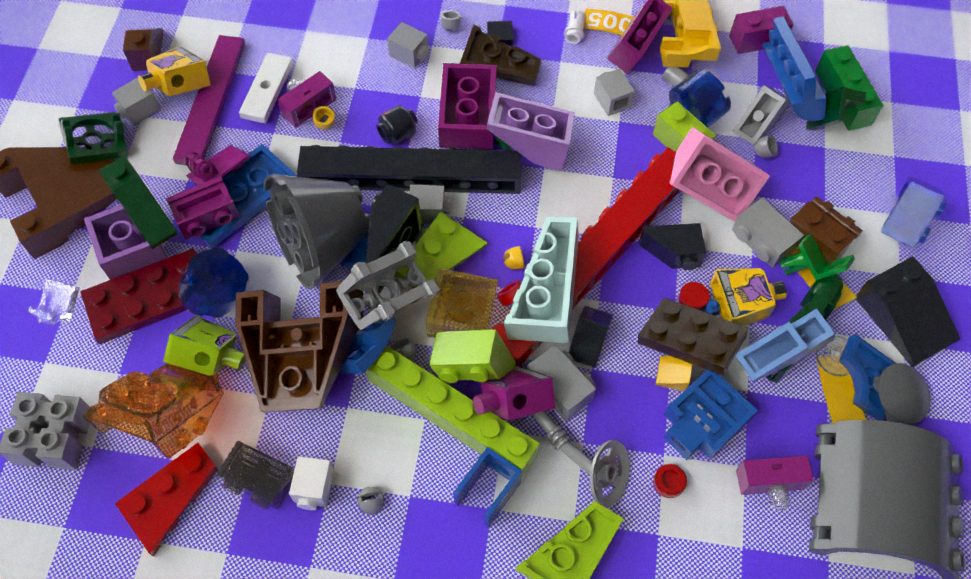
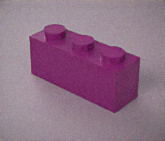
[606,0,673,74]

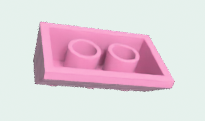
[670,127,770,221]

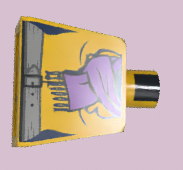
[138,46,210,96]
[709,268,787,326]

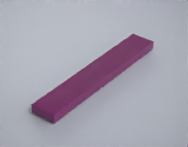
[173,35,245,165]

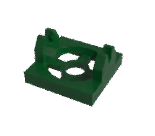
[58,112,128,164]

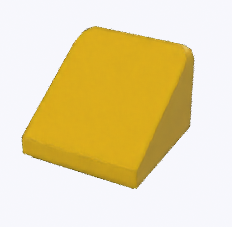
[655,356,692,391]

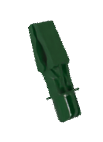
[766,274,843,383]

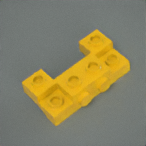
[659,0,721,67]

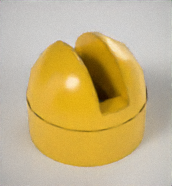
[313,106,335,130]
[503,246,525,270]

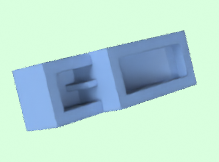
[735,308,835,382]

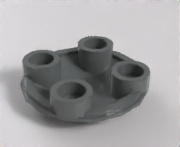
[873,363,931,424]

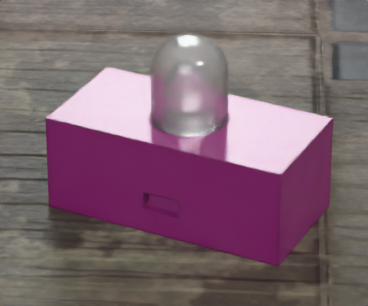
[278,71,337,128]
[736,455,814,511]

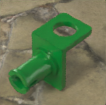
[781,234,855,280]

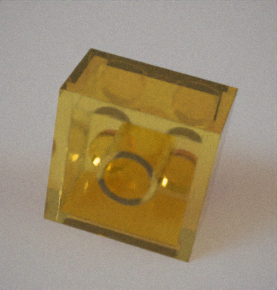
[426,268,498,338]

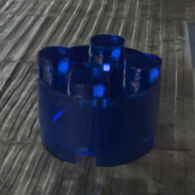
[668,70,731,128]
[179,247,249,318]

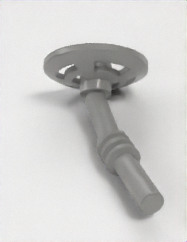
[532,411,630,506]

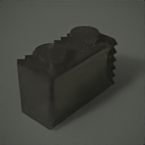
[217,441,295,510]

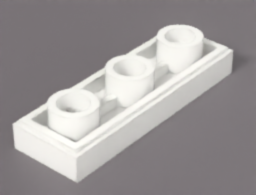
[239,52,293,124]

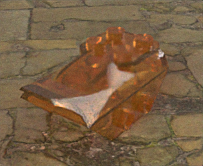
[83,363,224,459]

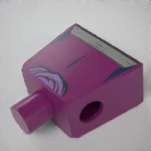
[473,366,556,420]

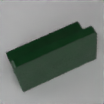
[806,87,866,130]

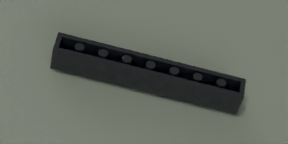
[297,145,521,194]

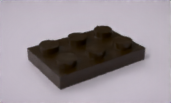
[638,298,748,376]

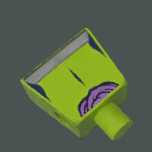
[163,315,246,376]

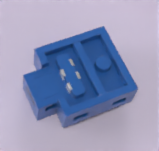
[664,370,758,460]

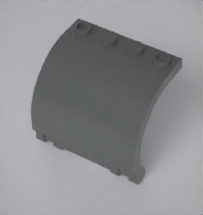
[809,420,965,579]

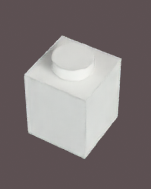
[289,456,334,510]

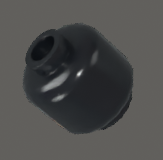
[376,105,418,145]

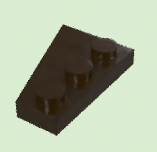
[460,24,541,86]

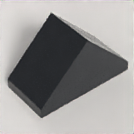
[568,306,613,368]

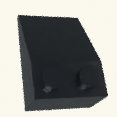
[366,184,423,294]
[855,256,960,367]

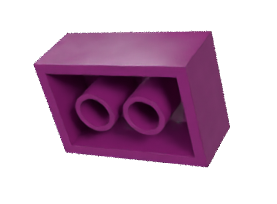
[438,63,497,150]

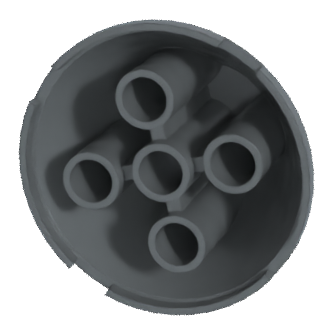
[264,174,370,289]

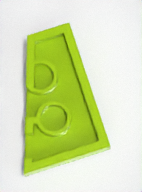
[515,501,624,579]

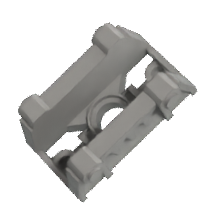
[336,241,441,330]

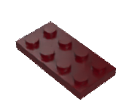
[80,248,214,345]

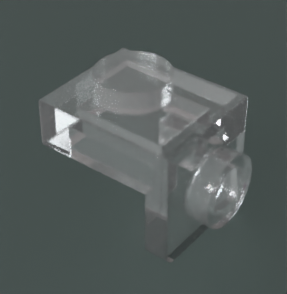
[27,279,80,325]

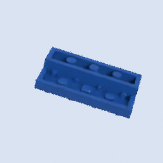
[762,17,826,121]

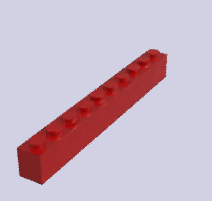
[492,147,681,367]

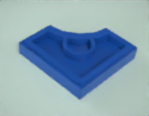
[839,334,897,420]

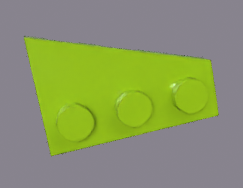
[394,211,488,289]

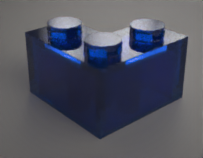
[881,175,947,248]

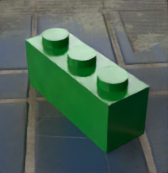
[815,45,884,131]

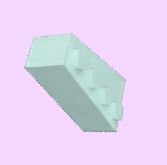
[504,216,579,343]

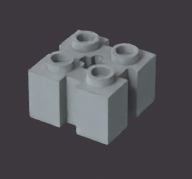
[0,392,94,470]

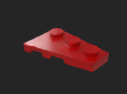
[115,442,218,556]

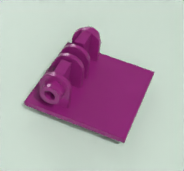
[184,144,250,185]

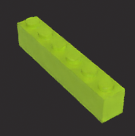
[366,345,540,480]

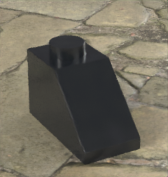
[639,223,706,270]

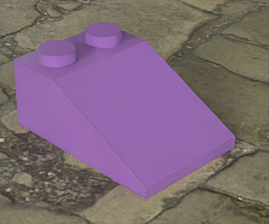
[486,92,575,171]

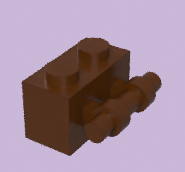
[789,196,863,263]

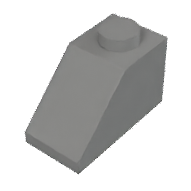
[732,85,790,146]

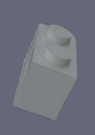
[732,197,804,268]
[527,344,596,422]

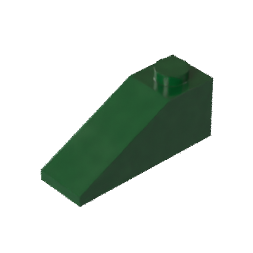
[98,156,178,249]

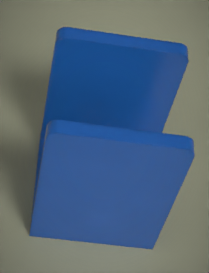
[453,447,522,528]

